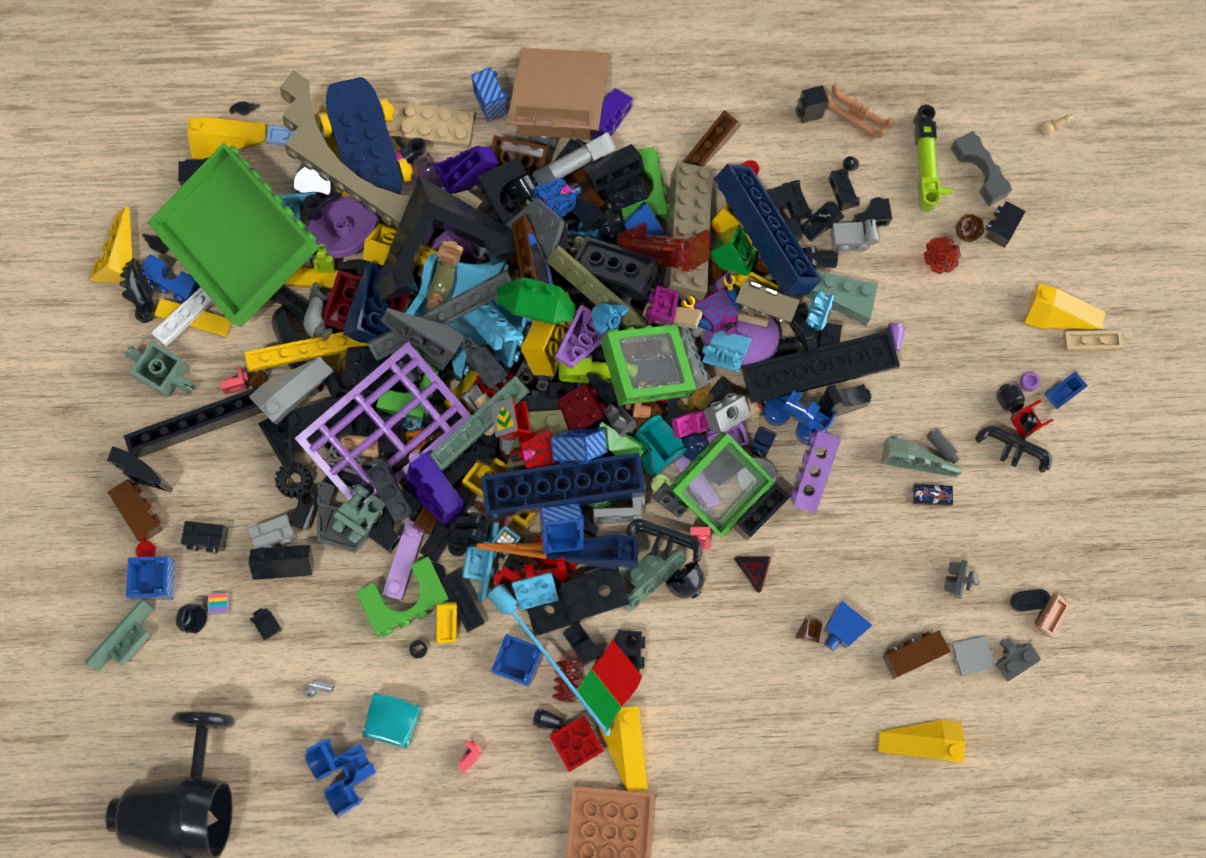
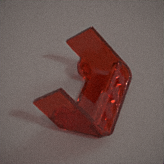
[617,222,710,272]

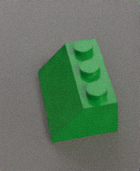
[711,224,758,276]

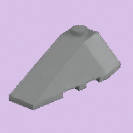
[249,357,334,425]

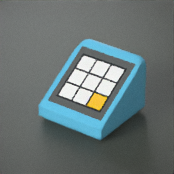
[492,526,521,555]

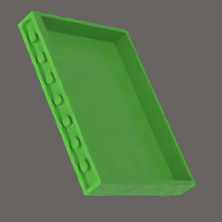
[147,143,320,327]

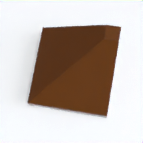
[248,369,267,389]
[796,619,822,643]

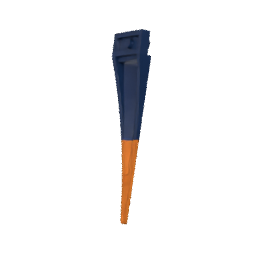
[476,534,638,569]

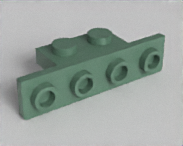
[624,548,687,612]
[85,600,154,671]

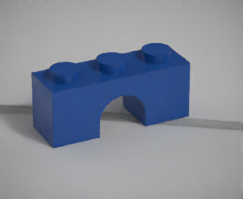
[141,254,201,303]

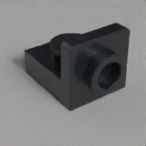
[250,608,283,641]

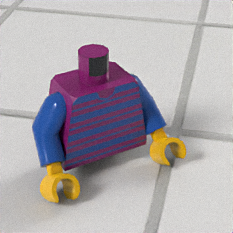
[681,275,739,335]

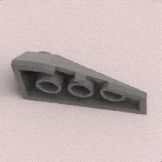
[381,308,465,371]

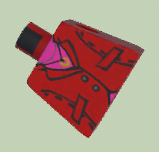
[509,427,558,469]

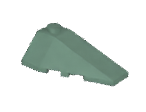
[881,436,962,477]

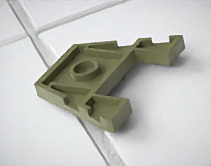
[505,410,578,472]

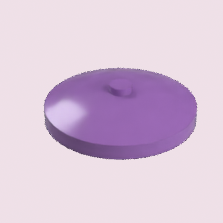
[306,196,379,258]
[703,318,779,369]

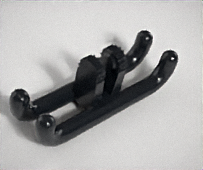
[975,426,1052,473]
[626,519,702,563]

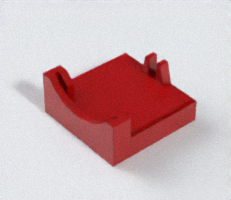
[549,716,605,773]

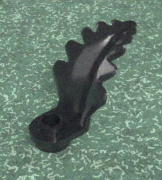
[120,258,155,323]

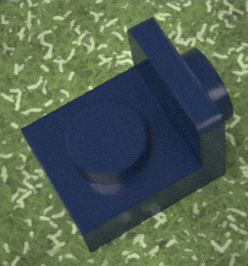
[748,427,776,457]

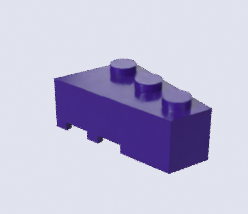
[589,88,633,141]
[433,145,499,194]
[404,452,464,525]

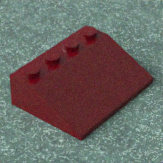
[322,270,413,331]

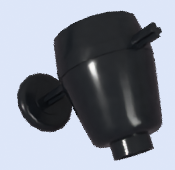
[105,711,235,858]

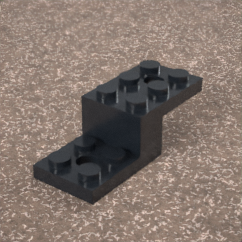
[527,566,630,637]

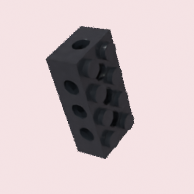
[574,236,659,301]

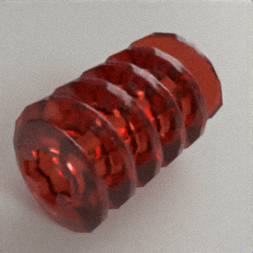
[552,660,581,703]

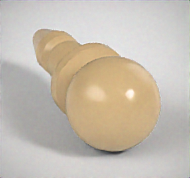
[1040,114,1074,136]

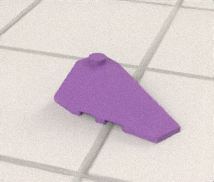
[554,305,609,369]

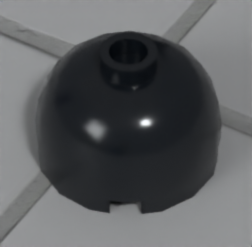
[665,561,705,599]

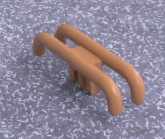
[826,83,894,138]

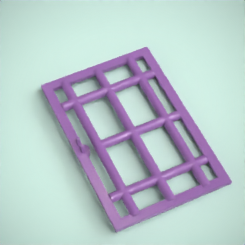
[295,342,472,509]

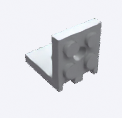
[593,476,645,524]

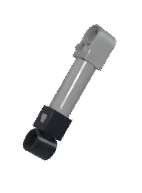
[514,132,617,199]

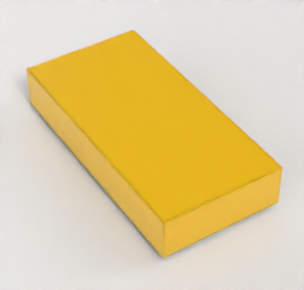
[435,602,457,644]

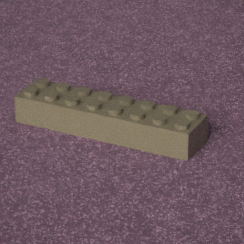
[664,161,712,303]

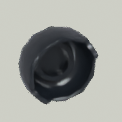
[176,603,207,634]

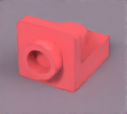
[220,366,250,395]
[690,527,710,550]
[458,740,482,773]

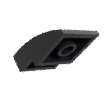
[107,446,172,493]

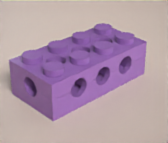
[790,428,841,513]

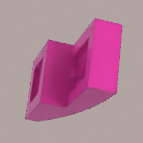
[671,409,709,438]

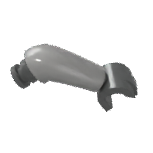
[304,282,333,341]

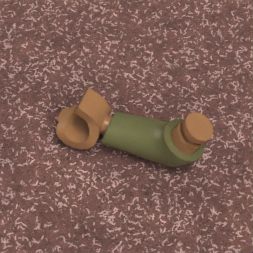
[426,240,464,310]

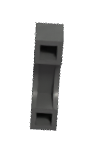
[950,131,1012,206]

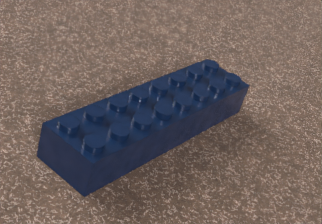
[714,164,822,295]
[481,452,646,519]

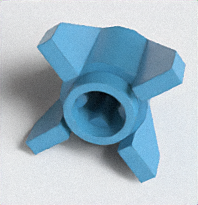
[591,303,629,335]

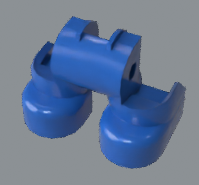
[763,391,837,446]
[304,739,376,818]

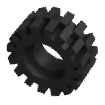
[274,461,312,499]

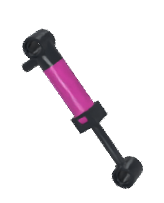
[303,136,427,220]

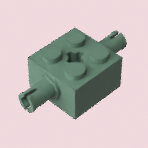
[125,341,196,398]

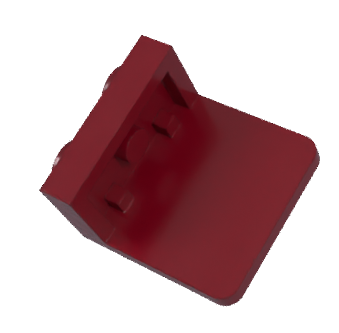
[557,383,608,430]

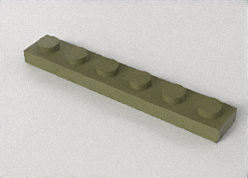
[546,246,647,330]

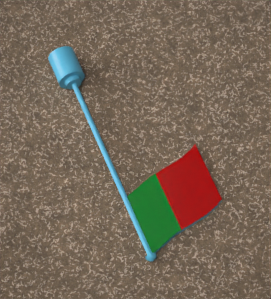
[488,584,642,736]

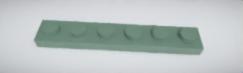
[430,376,530,470]

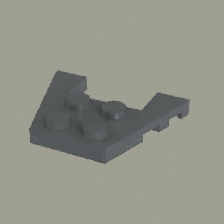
[505,199,565,265]
[317,481,385,553]

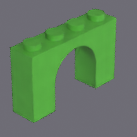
[620,147,669,227]
[376,348,439,421]
[589,420,644,509]
[356,557,450,638]

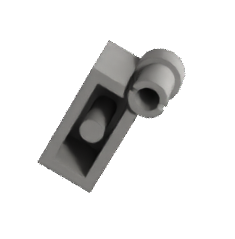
[830,219,880,253]

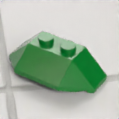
[496,277,575,325]

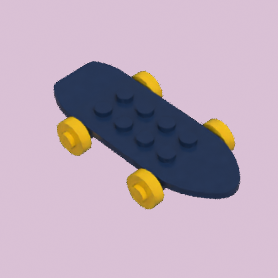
[316,77,413,218]

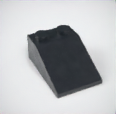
[343,348,405,393]
[286,396,354,452]

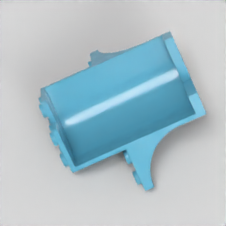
[406,253,534,382]

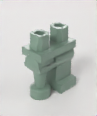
[332,483,387,543]

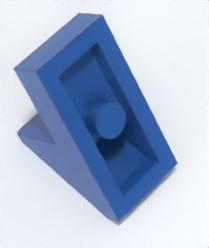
[1045,371,1088,409]

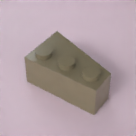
[735,279,800,324]

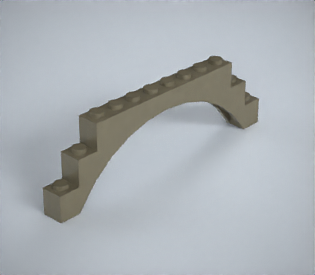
[280,70,482,231]

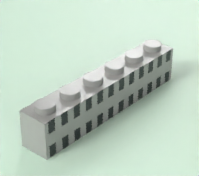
[661,279,711,390]

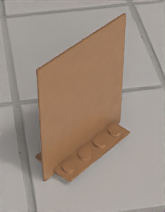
[507,47,610,139]

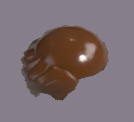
[955,214,984,242]

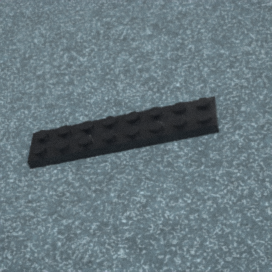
[741,331,900,404]

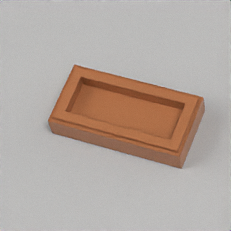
[1035,593,1070,638]

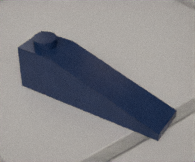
[343,261,390,343]

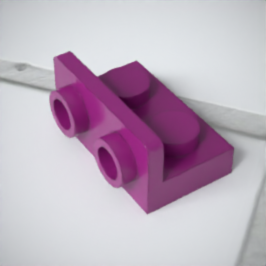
[645,285,679,326]

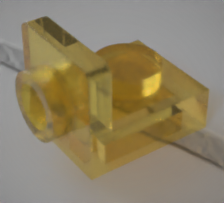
[321,351,347,374]
[686,387,714,410]

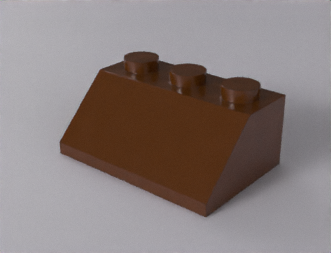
[491,135,549,175]

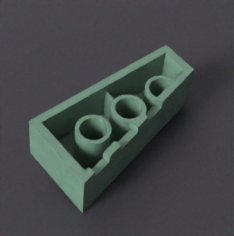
[803,270,877,326]

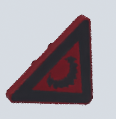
[734,556,771,593]

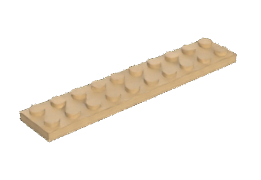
[310,93,475,148]

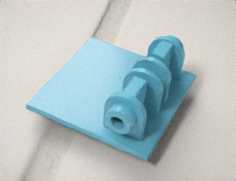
[805,291,834,332]
[702,331,752,372]
[512,573,559,610]

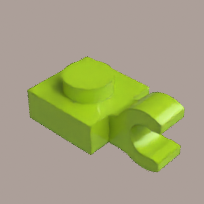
[313,244,335,273]

